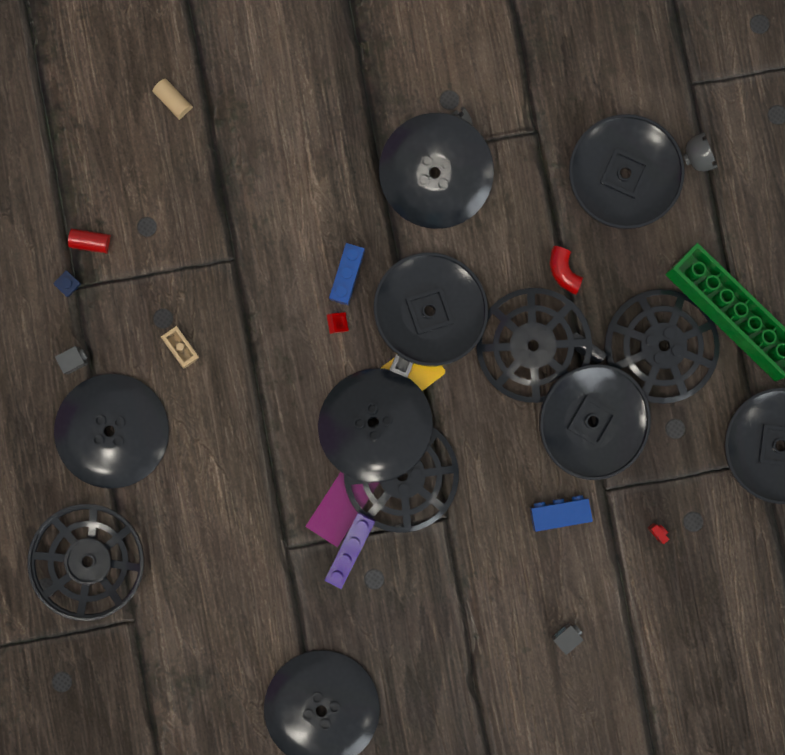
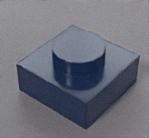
[53,270,81,297]

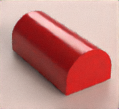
[68,229,111,254]

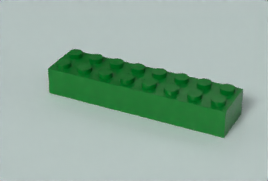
[665,243,785,382]

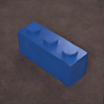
[329,243,365,306]
[530,495,593,532]

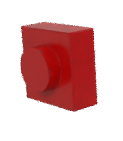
[327,312,349,334]
[648,523,670,544]

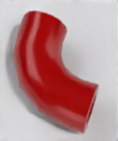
[549,246,583,295]

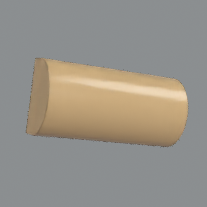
[153,78,193,120]
[161,326,199,369]

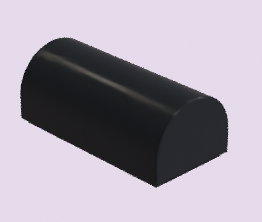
[573,332,606,364]

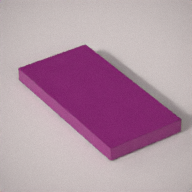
[305,472,379,548]

